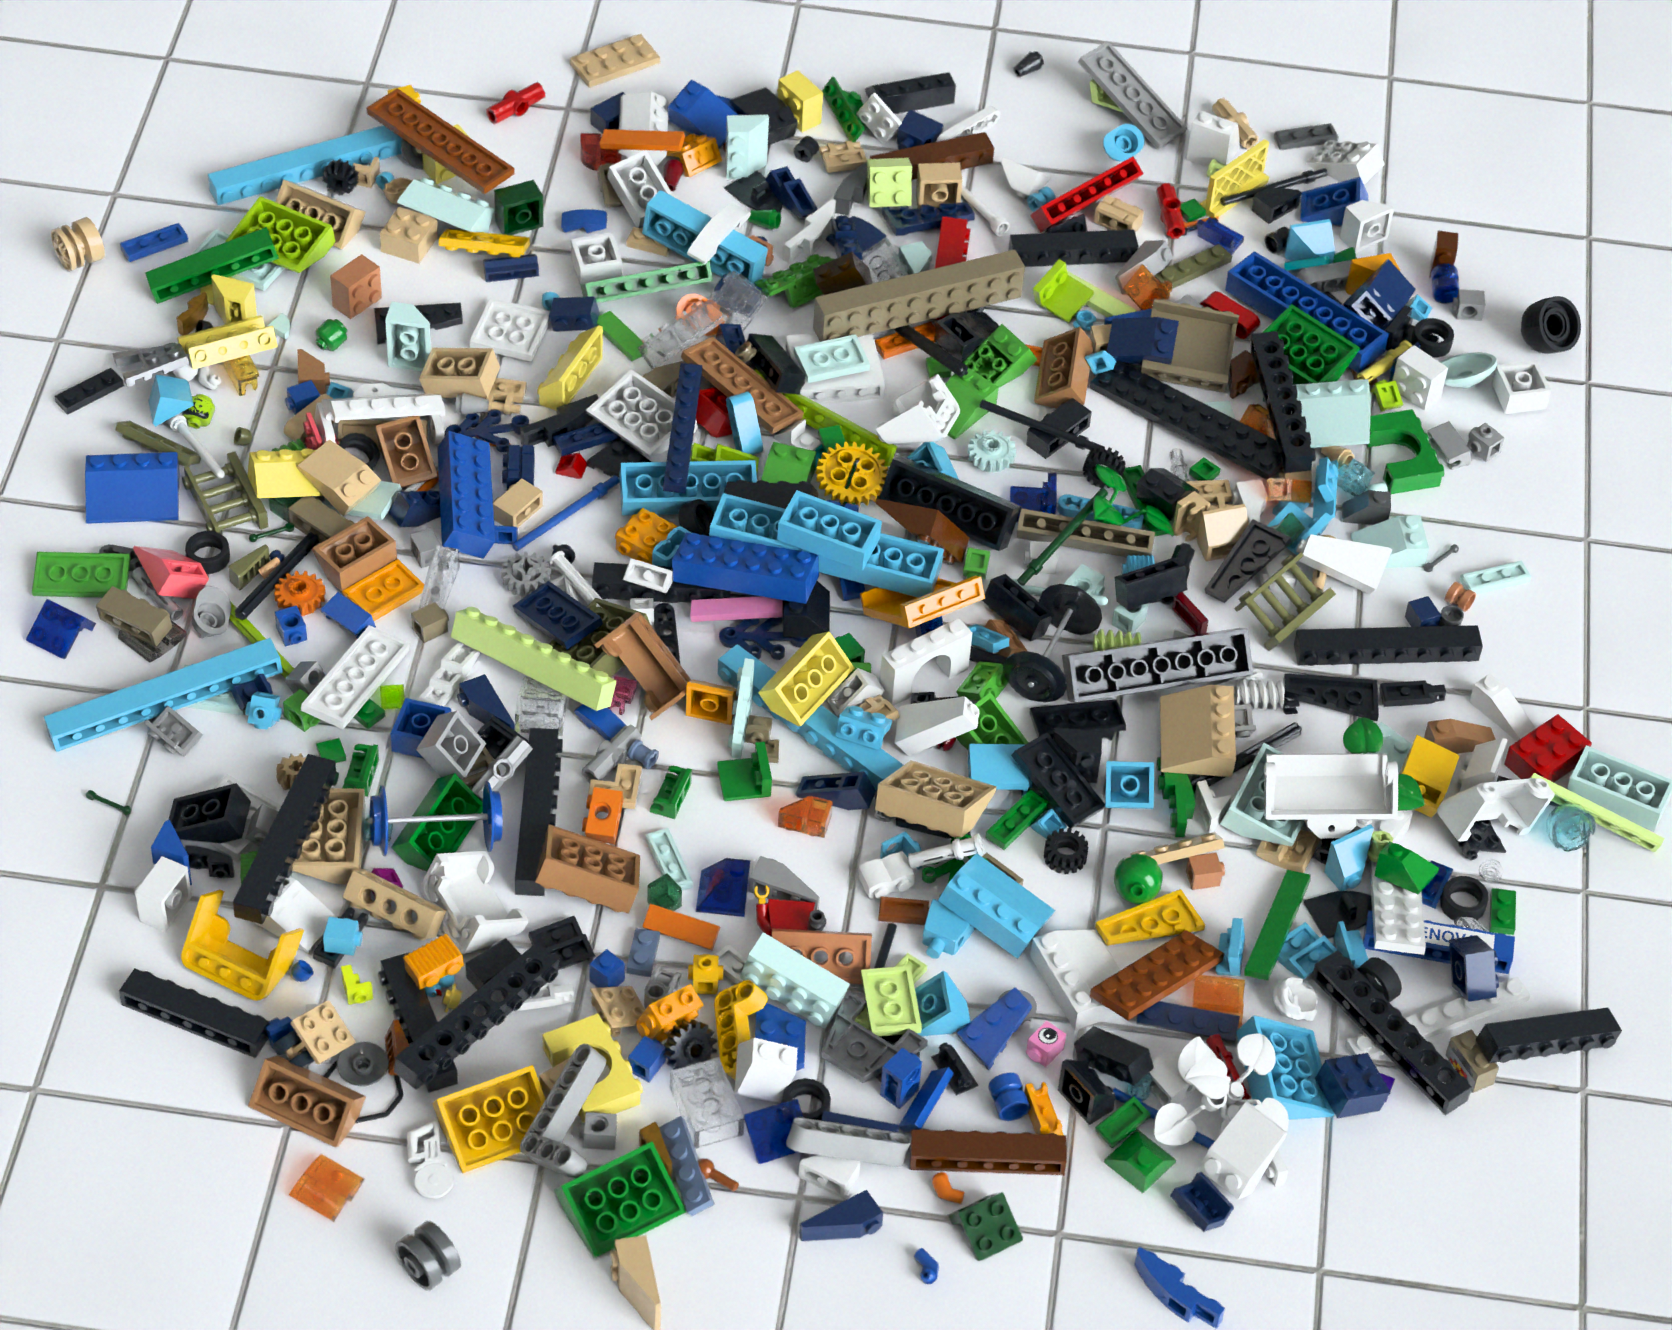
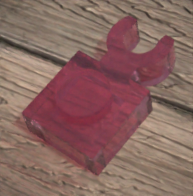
[607,676,638,715]

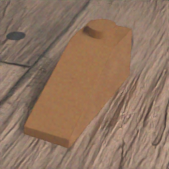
[1424,719,1496,754]

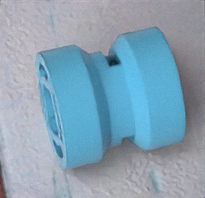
[1027,187,1056,212]

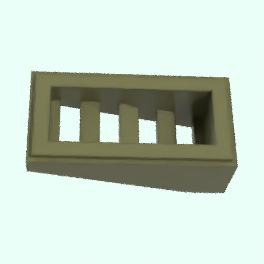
[228,544,270,590]

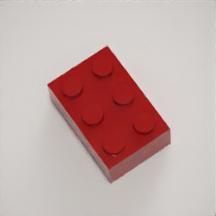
[1504,714,1592,783]

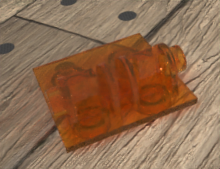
[1123,264,1173,310]

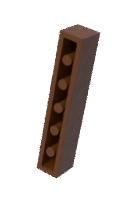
[870,132,994,180]
[910,1129,1067,1176]

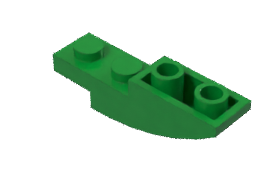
[1156,757,1195,838]

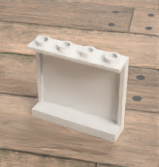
[785,333,885,404]

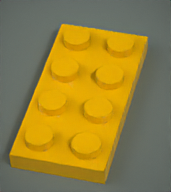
[439,228,530,257]

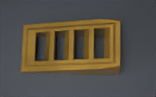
[639,1122,672,1179]

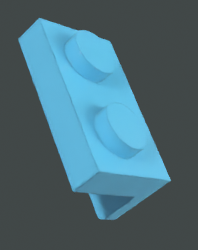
[835,706,892,750]

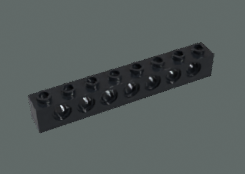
[1250,331,1316,473]
[394,942,559,1090]
[1312,950,1472,1115]

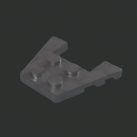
[112,343,189,387]
[822,990,928,1083]

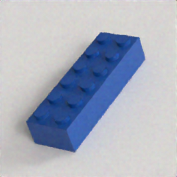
[437,431,495,559]
[672,532,819,604]

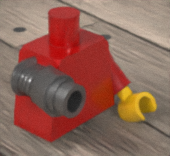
[754,885,826,951]

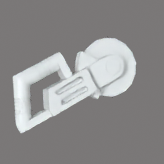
[407,1120,454,1199]

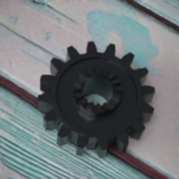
[664,1019,718,1077]

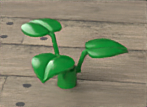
[1093,464,1174,537]
[1343,717,1425,811]

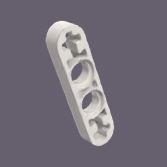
[936,106,1000,142]

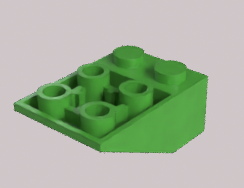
[963,324,1037,388]

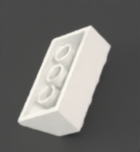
[618,91,668,166]

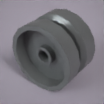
[395,1221,461,1291]

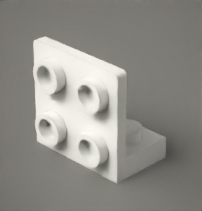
[856,93,901,144]

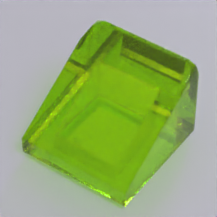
[380,684,405,710]

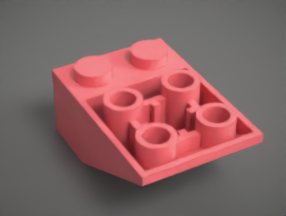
[133,546,209,599]

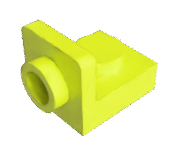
[341,964,373,1005]

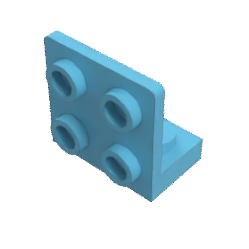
[1267,502,1333,556]

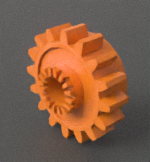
[274,571,326,616]

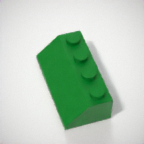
[391,773,483,872]

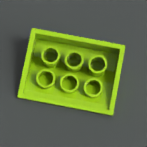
[226,196,336,274]

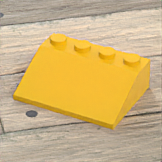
[432,1065,546,1173]

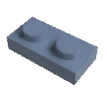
[626,928,660,977]

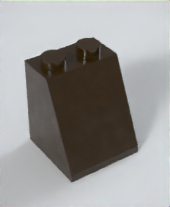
[813,252,873,295]

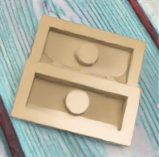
[1256,830,1320,873]

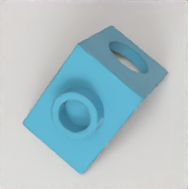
[880,831,922,870]

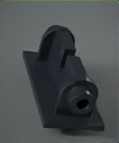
[1044,213,1087,233]
[931,1043,978,1096]

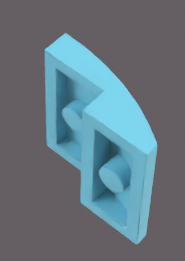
[1277,922,1337,979]

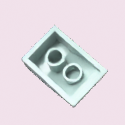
[1350,515,1429,568]

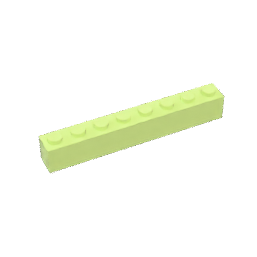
[451,607,616,711]

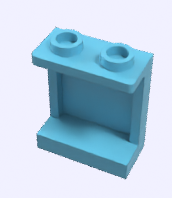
[967,744,1033,796]

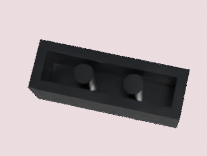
[1026,398,1092,459]
[1115,558,1187,610]
[982,574,1054,641]
[1074,1026,1154,1086]

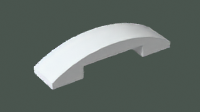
[687,203,751,264]

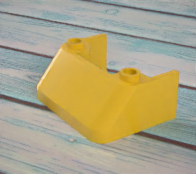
[181,890,304,1001]

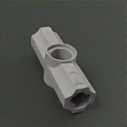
[582,724,641,783]
[471,735,532,802]

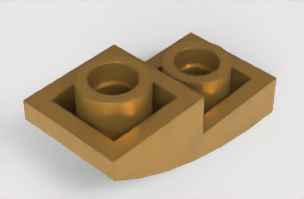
[176,292,208,336]

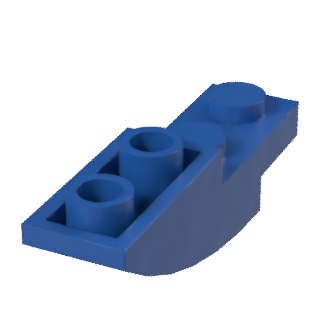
[1134,1247,1225,1329]

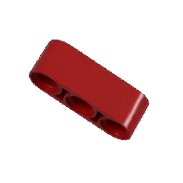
[1200,291,1261,339]

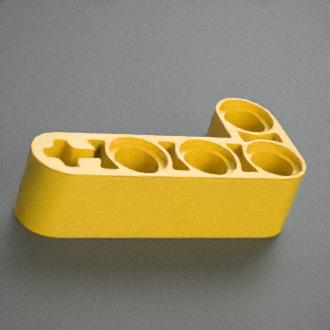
[714,980,768,1081]

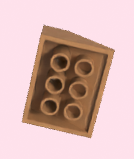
[536,824,640,914]

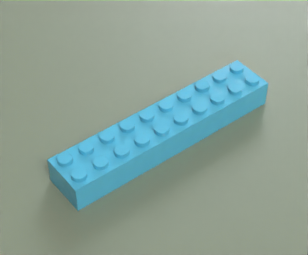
[709,493,944,598]

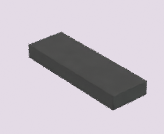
[1274,123,1339,150]

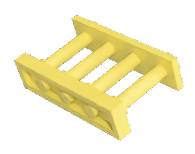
[177,315,278,370]

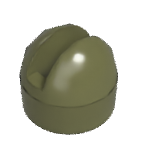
[234,427,252,446]

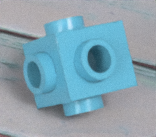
[245,691,282,729]

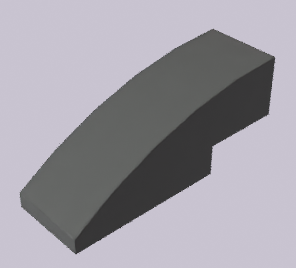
[833,162,867,216]

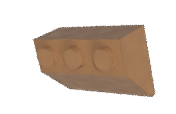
[312,516,397,592]

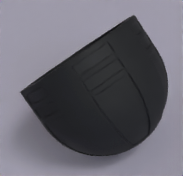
[1521,296,1581,354]

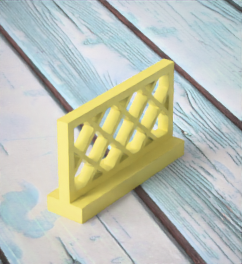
[1200,139,1269,218]

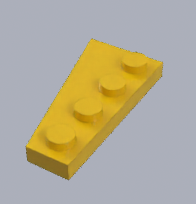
[1095,889,1205,946]

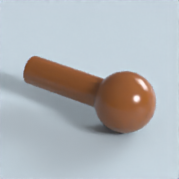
[698,1158,739,1192]

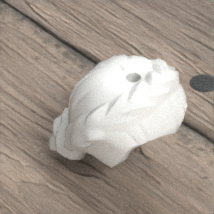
[1273,977,1318,1021]

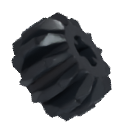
[323,159,359,195]

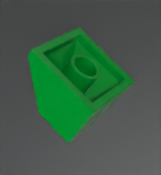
[1374,841,1439,894]
[1104,1129,1176,1193]

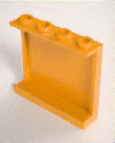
[860,575,985,628]

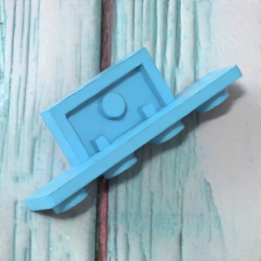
[1312,457,1339,519]

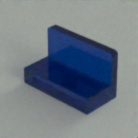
[1197,217,1244,255]

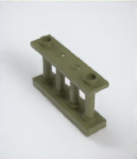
[182,451,268,533]
[1234,552,1336,651]

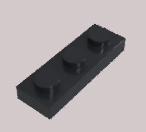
[55,368,124,415]

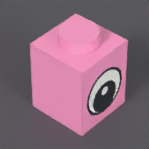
[1026,1020,1066,1067]

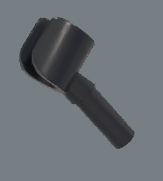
[1283,697,1300,714]

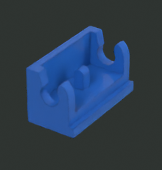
[321,592,376,639]

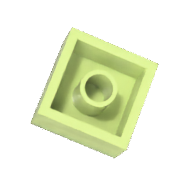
[867,158,912,207]

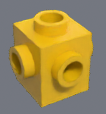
[688,954,723,994]

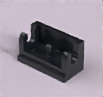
[477,716,528,767]

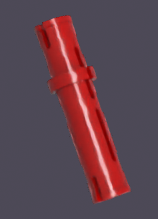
[1206,1034,1251,1100]

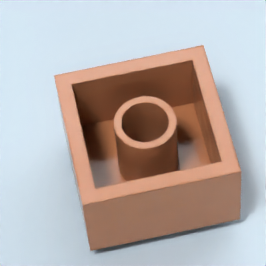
[330,254,382,319]

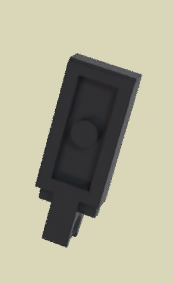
[1379,680,1446,707]

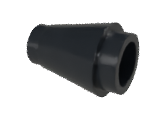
[1013,51,1044,77]

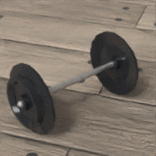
[1003,584,1102,702]

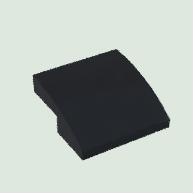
[528,915,595,970]

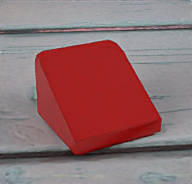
[555,452,587,479]

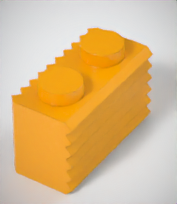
[403,934,464,990]

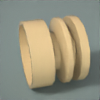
[51,217,105,272]

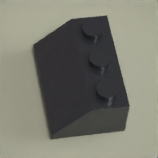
[783,581,830,638]

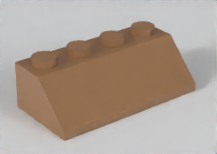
[1034,327,1094,409]
[248,1056,366,1148]

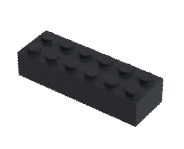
[879,456,1022,551]

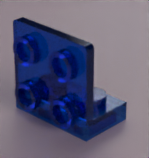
[1010,473,1057,522]
[26,599,96,659]
[743,1099,803,1164]

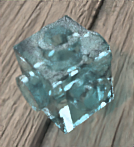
[1337,458,1375,497]

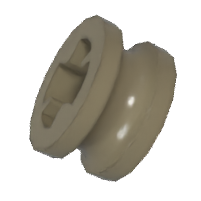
[735,341,757,363]

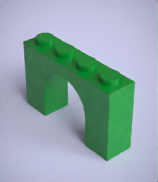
[1366,409,1445,494]

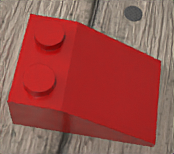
[696,387,732,438]

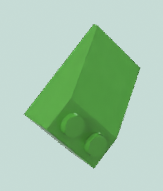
[945,368,999,440]
[761,442,816,483]
[956,692,1029,750]

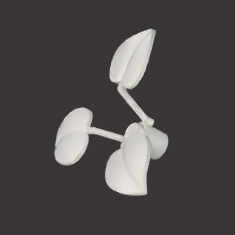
[1184,1033,1289,1142]
[1153,1037,1243,1146]

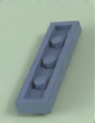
[659,1116,714,1216]

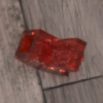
[580,133,622,171]

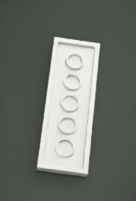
[301,625,410,729]
[1369,859,1426,955]

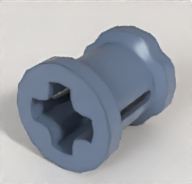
[627,739,659,769]

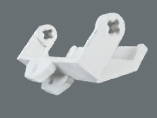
[314,383,446,444]
[1264,753,1398,838]

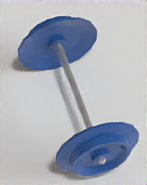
[367,781,504,856]

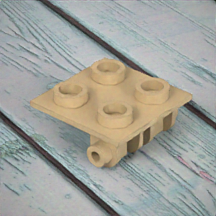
[590,986,645,1037]

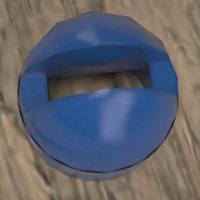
[291,960,314,982]

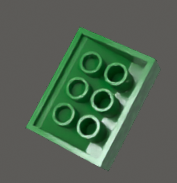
[1262,304,1360,385]
[554,1141,687,1258]

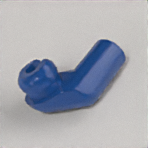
[914,1248,939,1284]

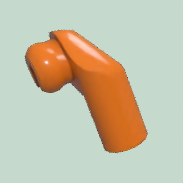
[932,1172,965,1204]

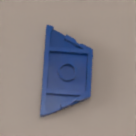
[755,1003,806,1071]

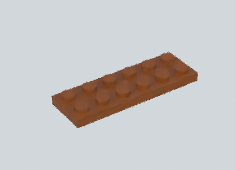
[1090,930,1224,1020]

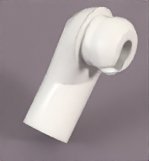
[199,366,221,390]

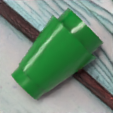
[748,210,781,230]

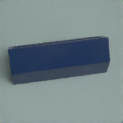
[483,254,539,282]

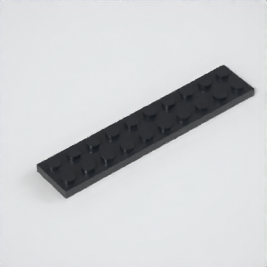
[1090,360,1283,481]

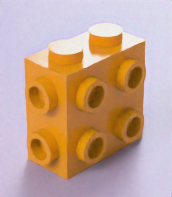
[615,508,678,564]
[636,984,703,1042]

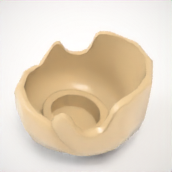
[383,177,413,205]

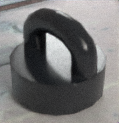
[551,544,576,564]

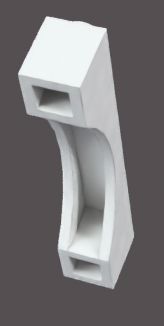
[1231,479,1297,595]

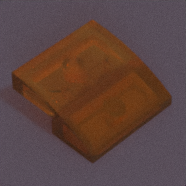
[1192,975,1245,1028]
[289,1154,365,1222]

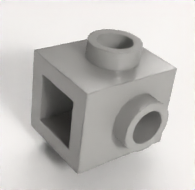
[1467,422,1505,462]

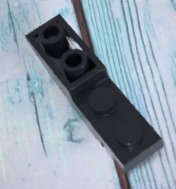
[520,394,598,447]

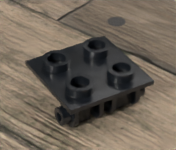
[1455,820,1506,860]

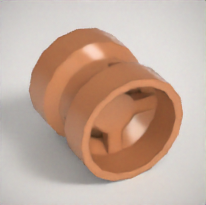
[1445,581,1476,612]

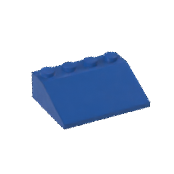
[85,452,180,524]

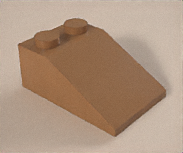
[375,416,438,488]

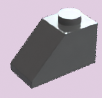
[1342,490,1391,525]

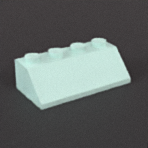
[397,177,495,232]

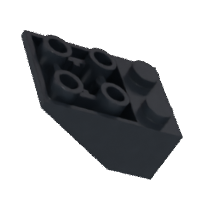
[935,312,999,363]

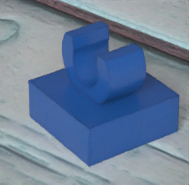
[265,1016,294,1051]

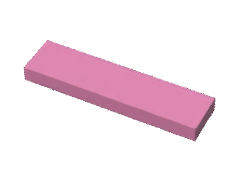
[690,596,784,622]

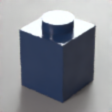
[1405,596,1441,627]

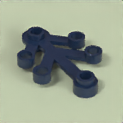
[444,410,529,452]
[719,617,809,660]

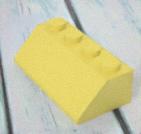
[537,325,603,411]
[248,448,323,498]
[758,631,855,726]

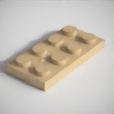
[570,34,660,88]

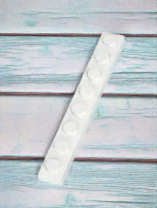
[1345,976,1530,1059]

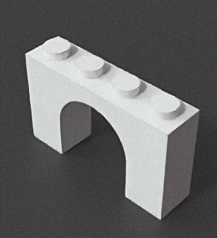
[880,618,972,706]

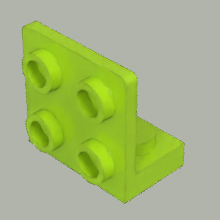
[1033,259,1094,323]

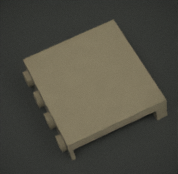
[1141,299,1239,393]

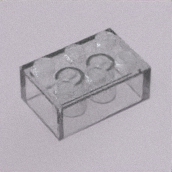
[670,1057,744,1149]

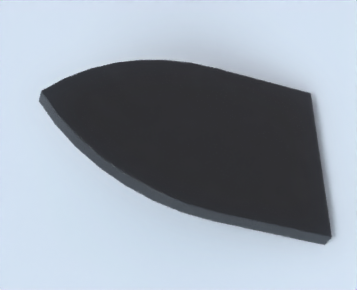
[725,171,782,214]
[1304,891,1372,939]

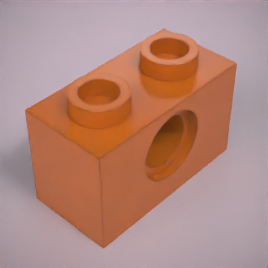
[582,787,624,844]

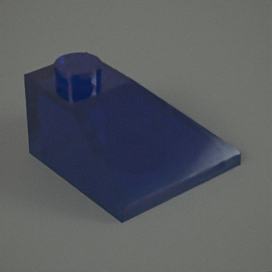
[696,858,751,917]

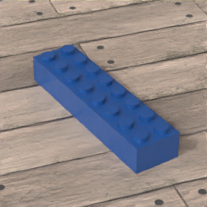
[1225,251,1389,373]

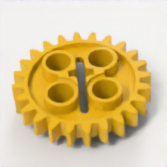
[815,442,888,507]

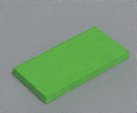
[32,552,131,598]

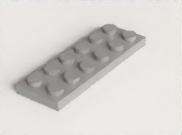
[1078,41,1187,150]

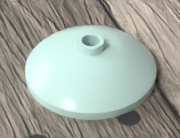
[1440,352,1497,388]

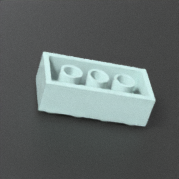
[1567,745,1672,831]
[739,932,850,1029]

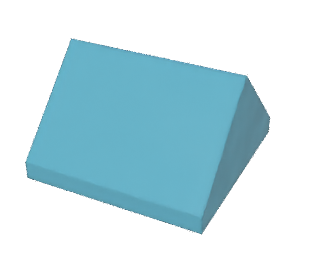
[148,375,194,427]

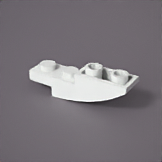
[783,199,836,264]

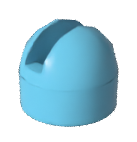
[376,172,394,190]
[542,292,559,311]

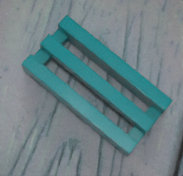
[1284,255,1330,271]

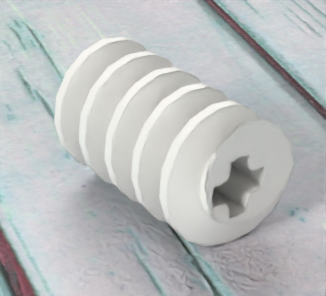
[1234,679,1284,710]

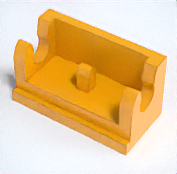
[1024,1082,1063,1135]

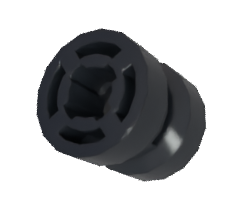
[1265,226,1289,254]

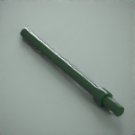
[1017,488,1108,586]

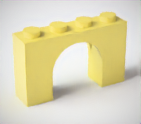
[542,1013,643,1122]

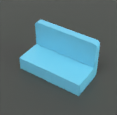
[1334,921,1368,969]

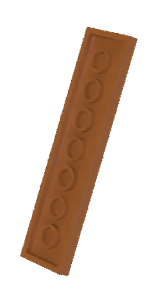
[367,88,515,195]

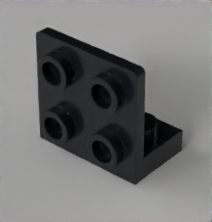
[1385,305,1439,351]

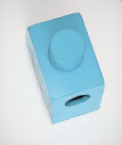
[922,899,975,959]

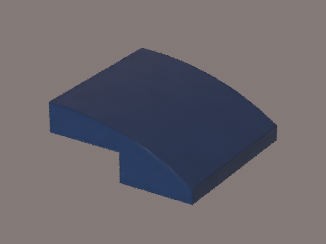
[825,216,887,259]

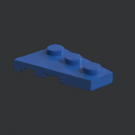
[957,987,1032,1071]

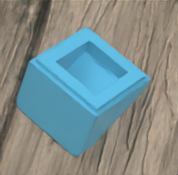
[1406,294,1432,321]
[1085,350,1116,375]
[326,382,354,399]
[1030,808,1067,839]

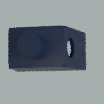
[896,109,943,150]

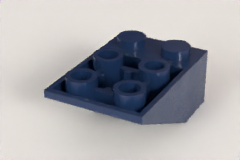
[1343,259,1416,331]

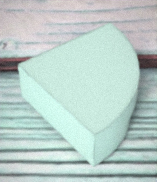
[268,313,290,339]

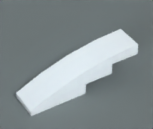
[418,641,481,706]

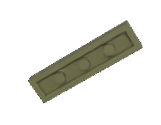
[1152,244,1232,292]
[115,421,201,466]

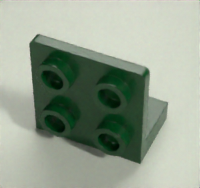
[948,1192,1023,1261]

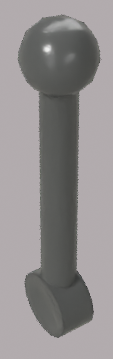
[1424,544,1459,572]

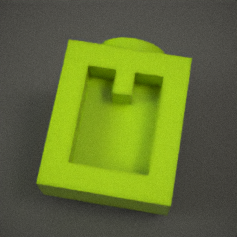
[1370,380,1403,412]

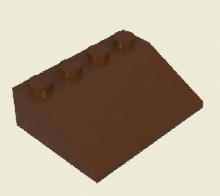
[875,499,970,565]

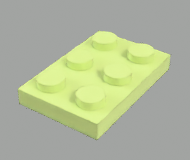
[861,966,922,1036]

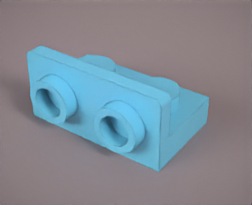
[1216,918,1245,976]

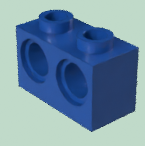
[880,1047,922,1109]

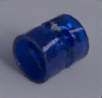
[1431,263,1460,304]

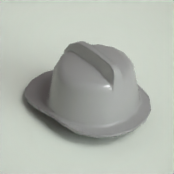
[192,586,231,638]

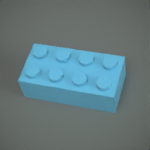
[777,490,882,571]

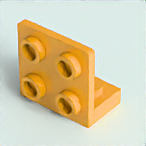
[667,134,723,177]

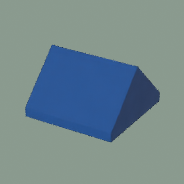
[151,820,192,885]

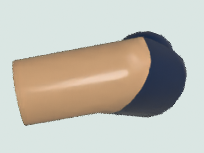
[258,550,285,579]

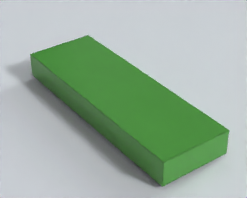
[596,311,649,361]

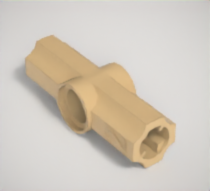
[1212,98,1259,149]

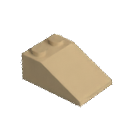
[297,439,381,517]
[610,1235,661,1330]

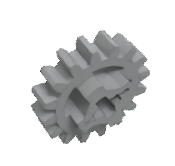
[501,551,551,596]

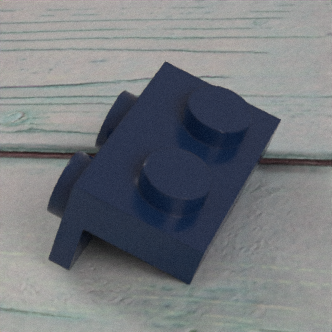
[1170,1172,1234,1232]

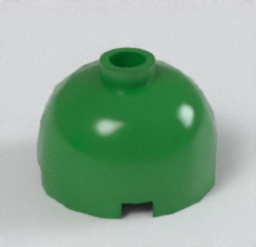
[1114,854,1163,904]

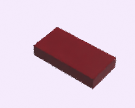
[1172,592,1209,634]

